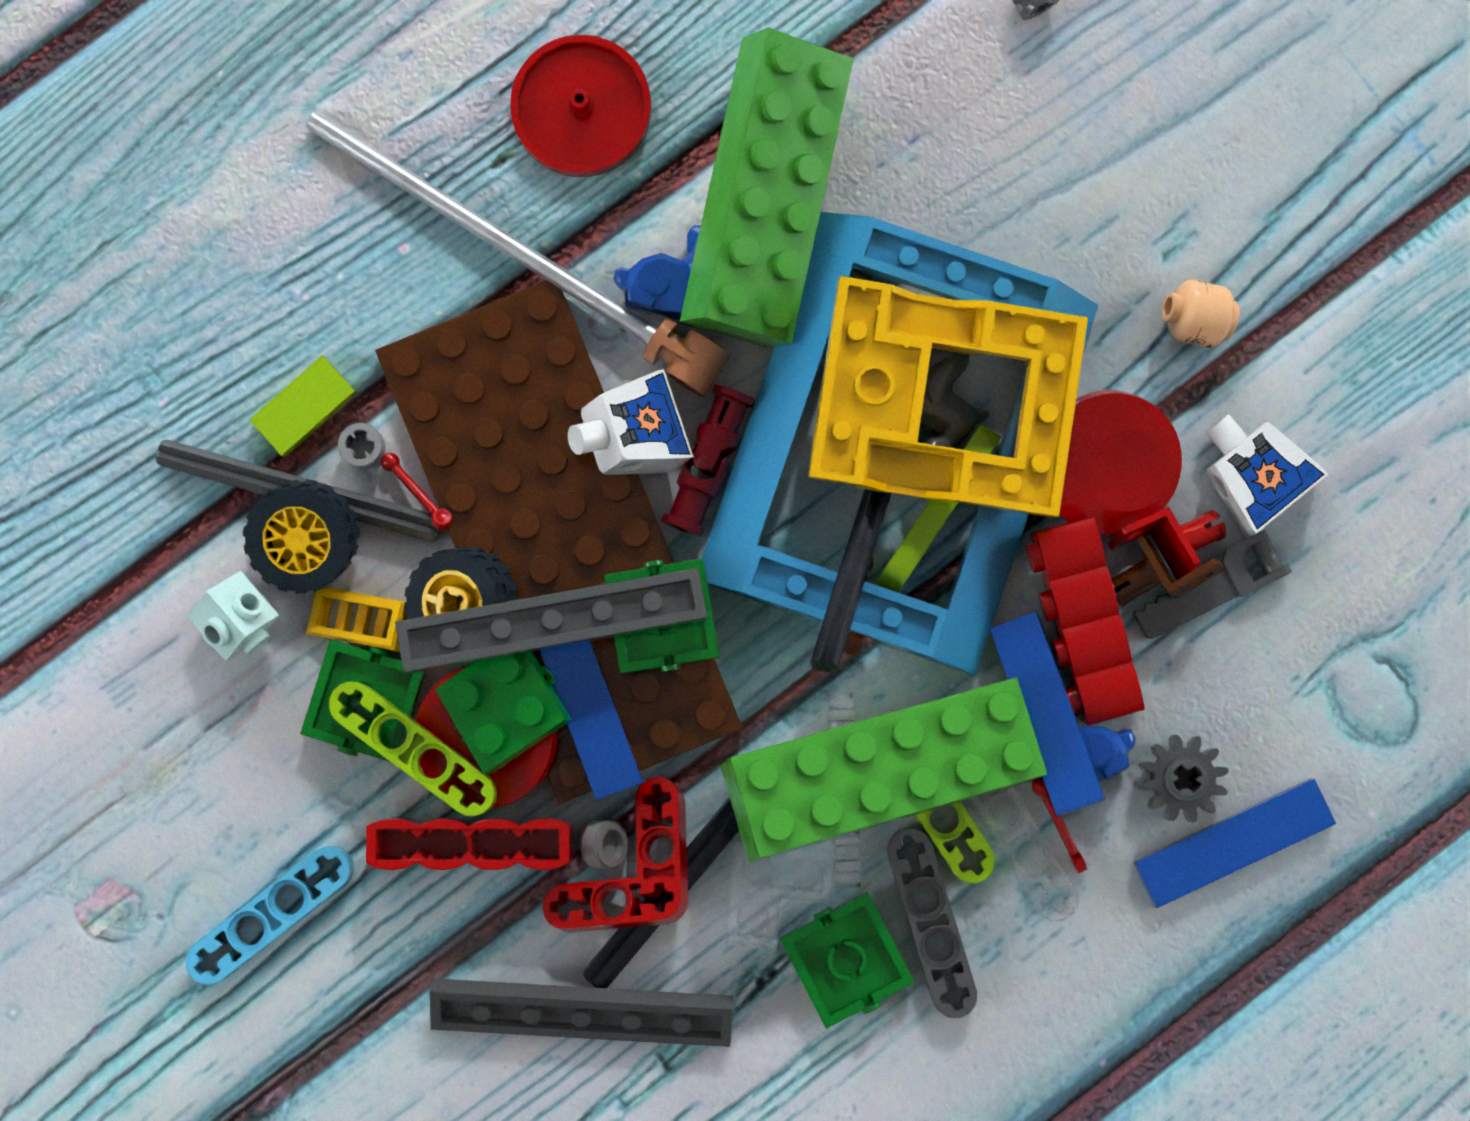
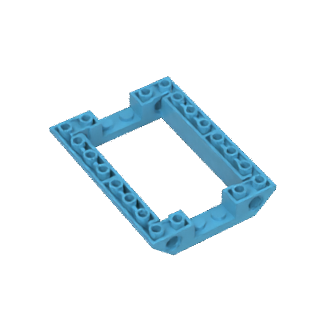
[702,212,1098,676]

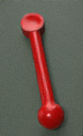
[380,452,452,530]
[1032,777,1088,874]

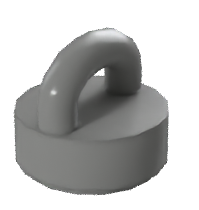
[579,820,628,870]

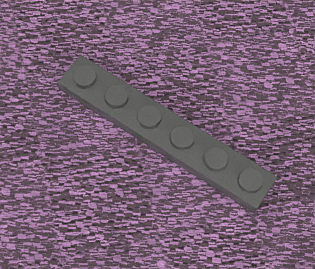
[395,568,707,674]
[430,978,733,1047]

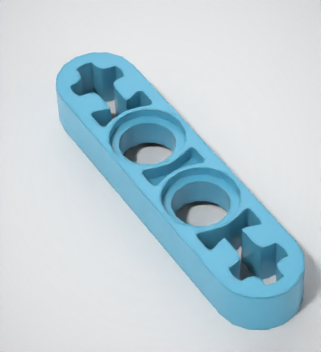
[186,846,354,985]

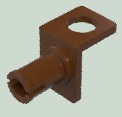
[1111,533,1225,608]

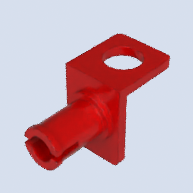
[1107,507,1226,580]

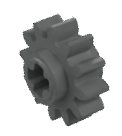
[1138,735,1229,823]

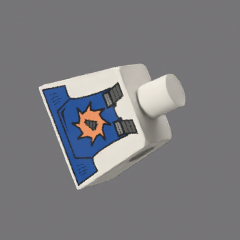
[568,369,694,475]
[1206,414,1329,538]

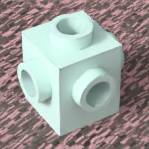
[187,571,279,662]

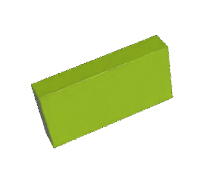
[249,355,357,458]

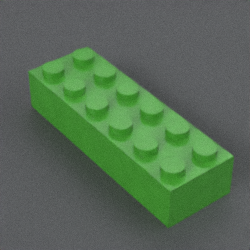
[680,27,854,347]
[720,677,1047,863]

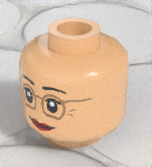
[1162,279,1240,348]

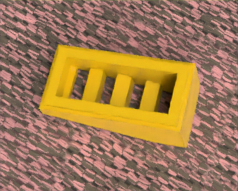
[305,587,409,653]

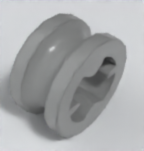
[338,423,385,469]

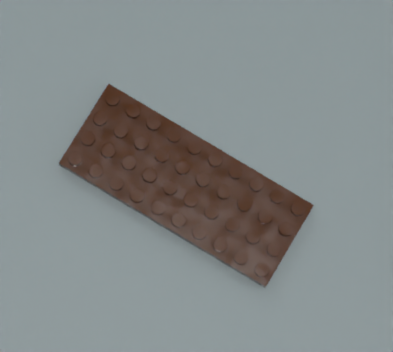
[375,280,743,804]

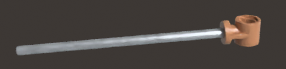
[306,112,731,398]

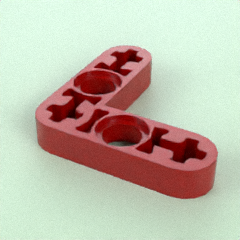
[542,777,688,932]

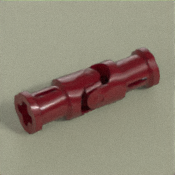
[661,384,755,537]

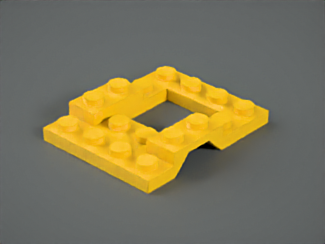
[807,276,1088,518]

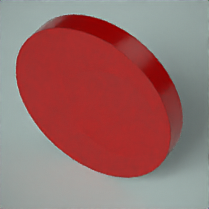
[510,35,652,177]
[1059,390,1182,534]
[416,665,558,808]

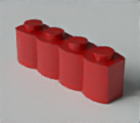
[1025,516,1145,726]
[366,817,573,870]

